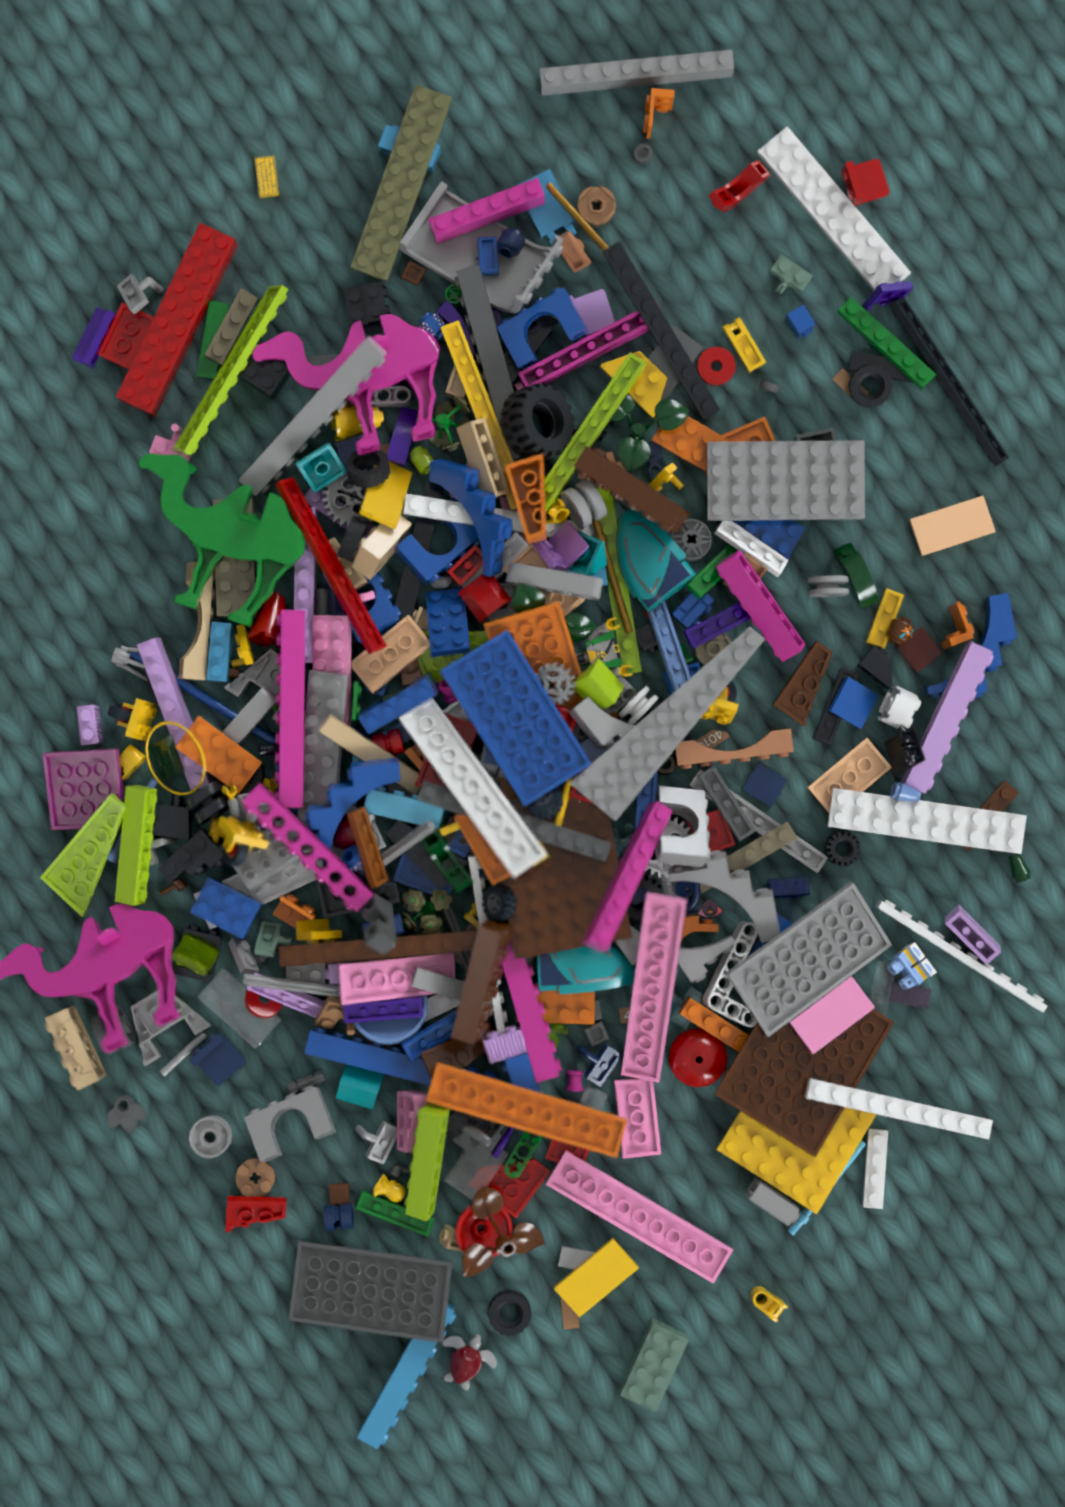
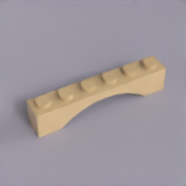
[178,562,216,681]

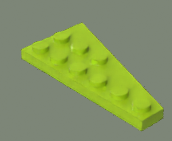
[40,793,127,917]

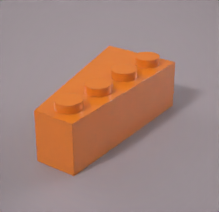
[505,454,547,544]

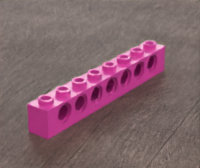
[242,783,373,912]

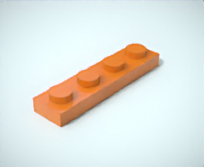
[678,997,748,1052]

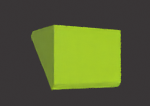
[573,658,625,710]

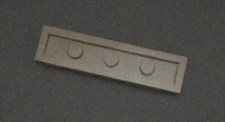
[204,288,258,365]

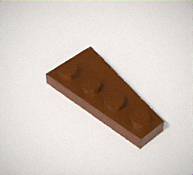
[772,641,833,727]
[420,1023,494,1082]

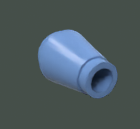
[890,782,921,802]

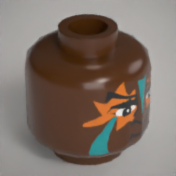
[886,616,915,647]

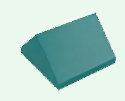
[296,443,347,493]
[569,530,607,576]
[336,1064,384,1110]

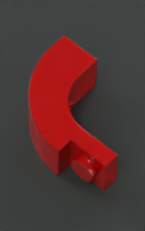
[708,160,771,212]

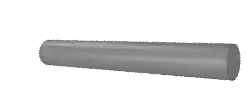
[160,1031,208,1077]

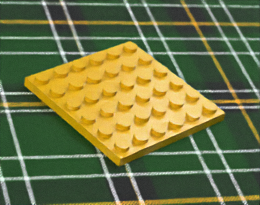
[716,1107,877,1214]

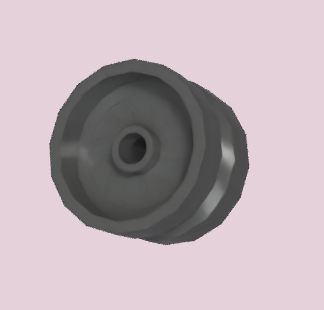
[91,1005,135,1055]

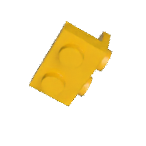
[296,919,342,944]

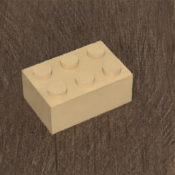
[352,515,412,580]

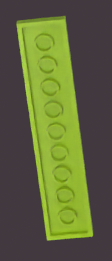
[172,285,289,456]

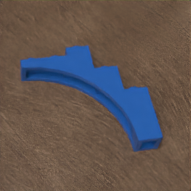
[429,458,512,577]
[924,593,1017,698]
[305,757,401,866]

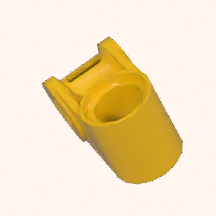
[120,744,146,781]
[750,1286,788,1322]

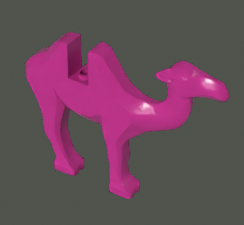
[253,314,440,455]
[0,904,180,1053]

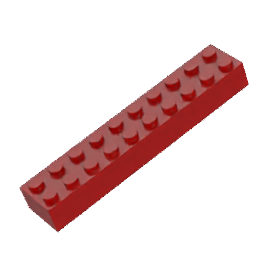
[116,223,238,418]

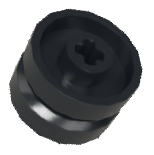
[184,780,229,826]

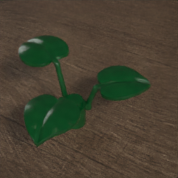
[601,394,689,473]
[512,582,596,642]

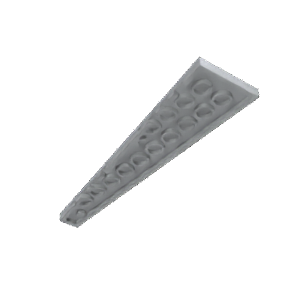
[569,627,765,821]

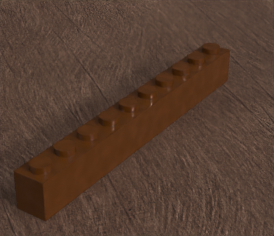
[279,931,477,967]

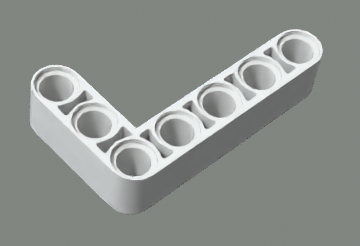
[703,921,758,1027]

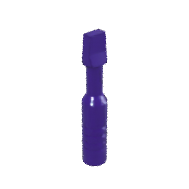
[491,1126,515,1158]

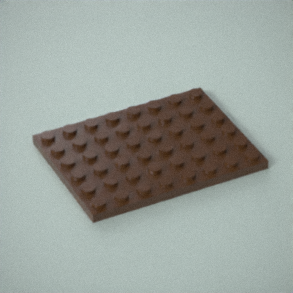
[502,789,632,959]
[714,1009,894,1158]

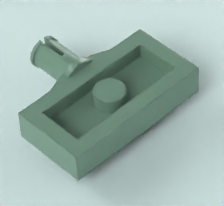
[770,255,813,295]
[254,921,292,957]

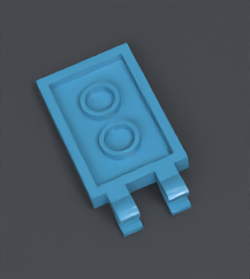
[516,169,577,246]

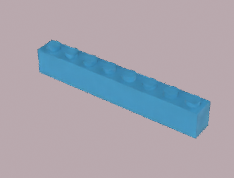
[357,1303,456,1450]

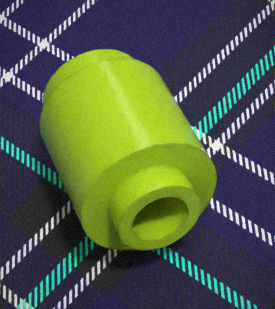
[409,445,434,475]

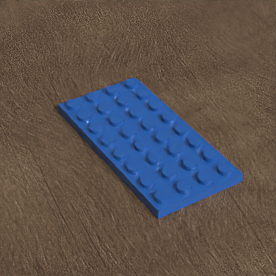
[440,630,591,806]

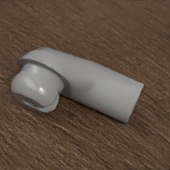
[429,575,452,588]

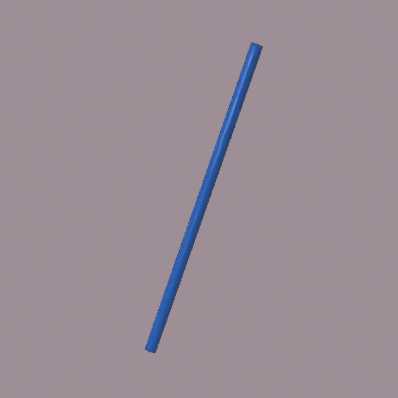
[129,652,346,783]

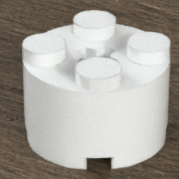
[878,685,921,729]

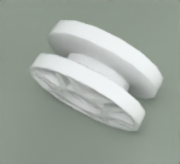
[618,686,659,725]

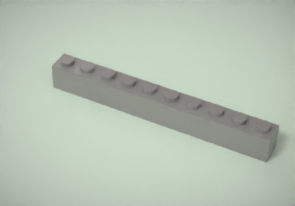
[540,50,734,96]
[239,336,387,496]

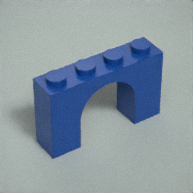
[496,287,589,371]
[394,498,480,586]
[323,559,402,644]
[358,672,438,734]

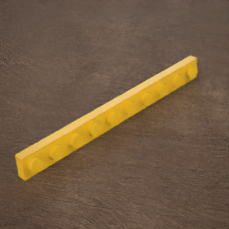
[441,320,517,511]

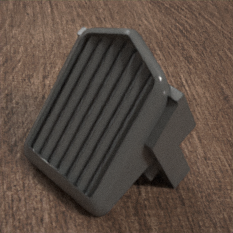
[453,1115,508,1162]

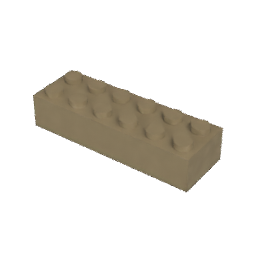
[213,498,259,618]

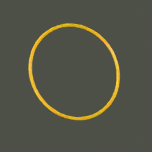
[145,721,206,796]

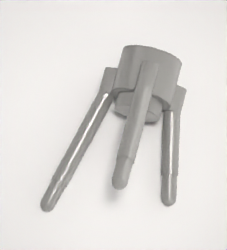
[111,645,148,681]

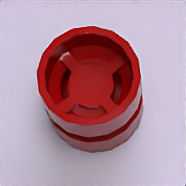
[372,728,405,755]

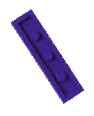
[682,602,751,649]
[343,996,423,1023]

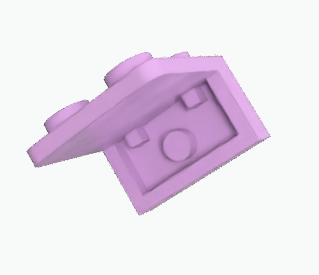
[570,289,615,338]

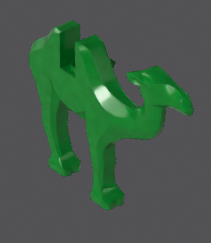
[139,453,306,627]

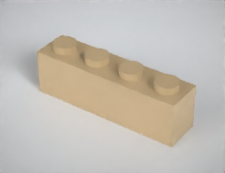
[456,418,510,498]

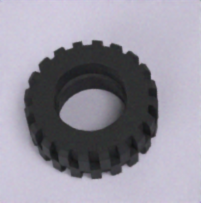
[500,383,575,460]

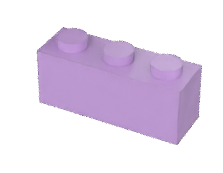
[945,905,1001,965]

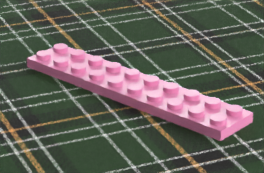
[621,892,687,1083]
[546,1150,733,1284]

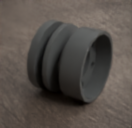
[670,519,712,564]

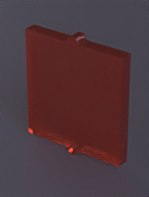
[896,626,942,672]

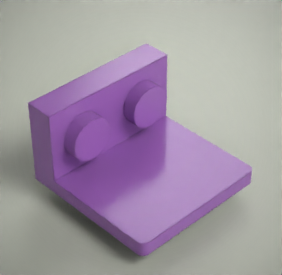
[531,521,589,572]

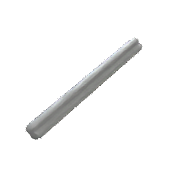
[357,821,435,880]
[243,974,340,997]

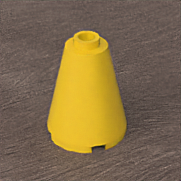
[330,404,384,442]

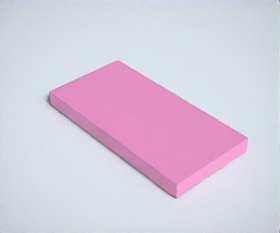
[789,976,875,1054]
[614,1078,661,1159]

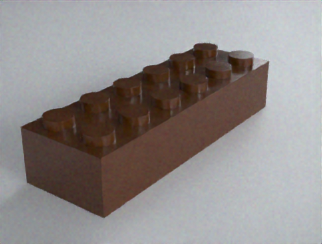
[574,446,690,533]
[451,918,513,1045]

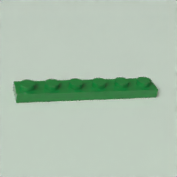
[837,297,936,390]

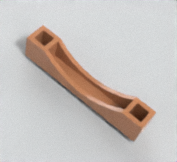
[674,729,794,769]

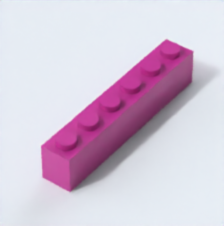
[429,178,545,244]
[716,550,805,662]

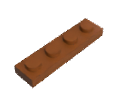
[347,807,389,888]

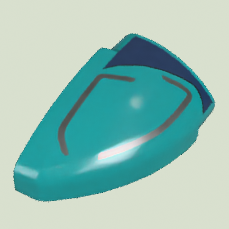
[616,508,696,612]
[538,942,636,994]

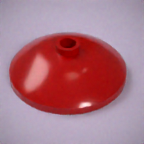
[669,1028,727,1087]
[455,1205,512,1257]

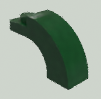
[833,542,879,609]
[420,829,473,893]

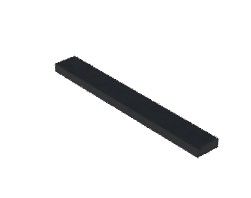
[389,481,444,630]

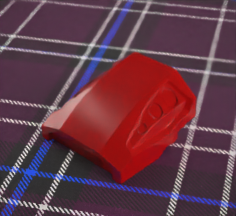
[458,574,512,624]

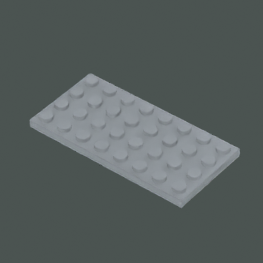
[707,440,865,521]
[725,882,892,1037]

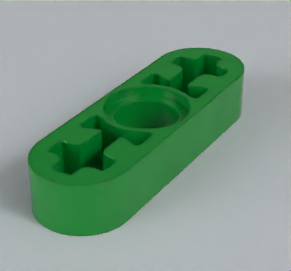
[504,1131,543,1178]

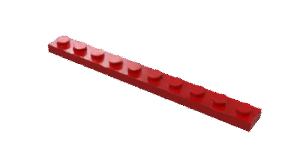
[275,477,387,654]

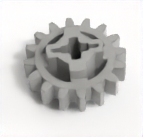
[535,662,576,705]

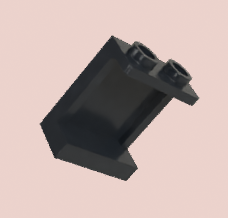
[173,924,224,983]

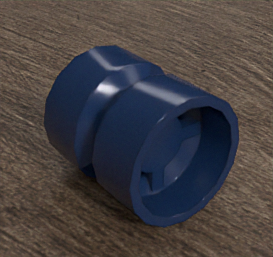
[324,1203,354,1231]

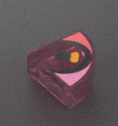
[696,898,724,918]

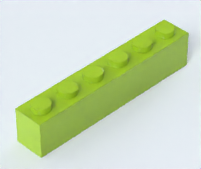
[115,785,157,906]
[404,1102,450,1222]

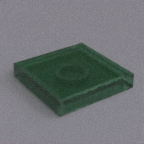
[148,735,185,782]

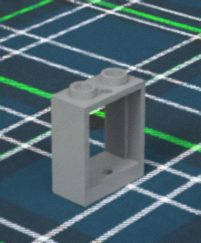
[745,1176,800,1226]

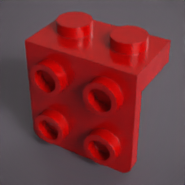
[841,159,890,206]

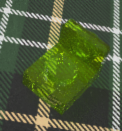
[547,1023,568,1048]

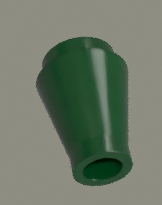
[1009,854,1031,883]

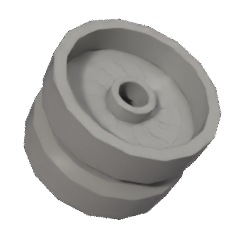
[560,479,607,530]

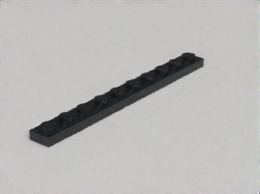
[602,241,720,420]
[890,297,1009,467]

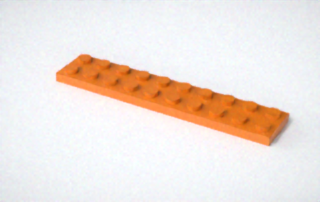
[426,1062,628,1158]

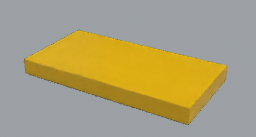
[359,462,413,529]
[554,1238,639,1317]

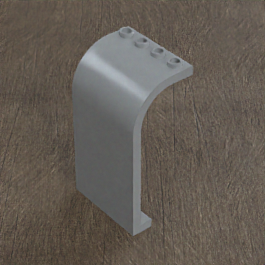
[400,181,564,313]

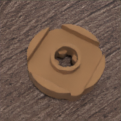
[577,186,616,227]
[236,1157,275,1197]

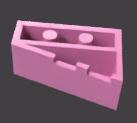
[397,1089,430,1153]

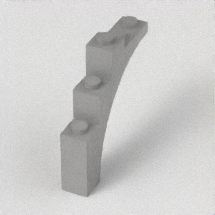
[568,697,636,748]
[668,850,780,943]
[616,925,736,983]

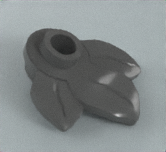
[107,1095,146,1133]

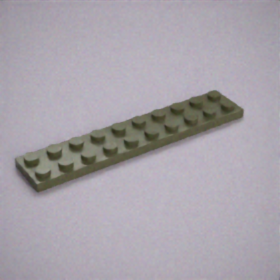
[351,84,452,282]

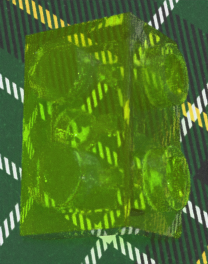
[171,934,219,976]

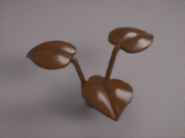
[462,1186,545,1277]

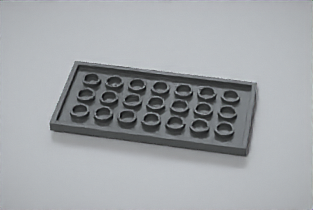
[289,1240,453,1343]

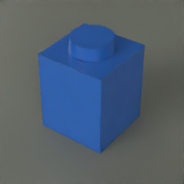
[785,305,816,338]

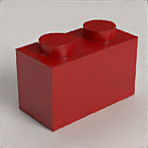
[447,545,483,588]

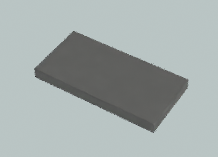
[648,325,704,401]

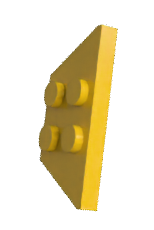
[600,351,667,419]

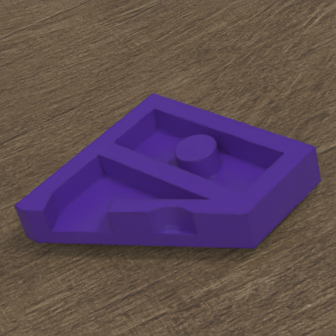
[861,281,914,311]

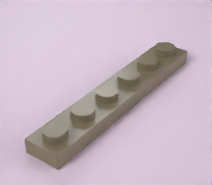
[700,821,797,894]

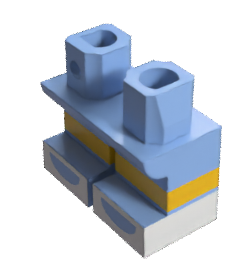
[887,942,937,990]

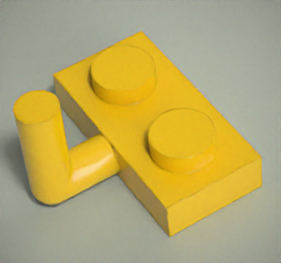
[648,462,684,492]
[231,624,255,668]

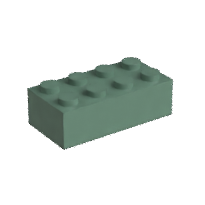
[619,1318,689,1412]

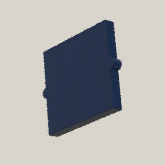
[742,762,787,807]

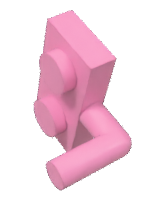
[149,424,191,462]

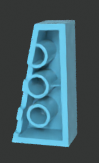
[365,786,450,829]

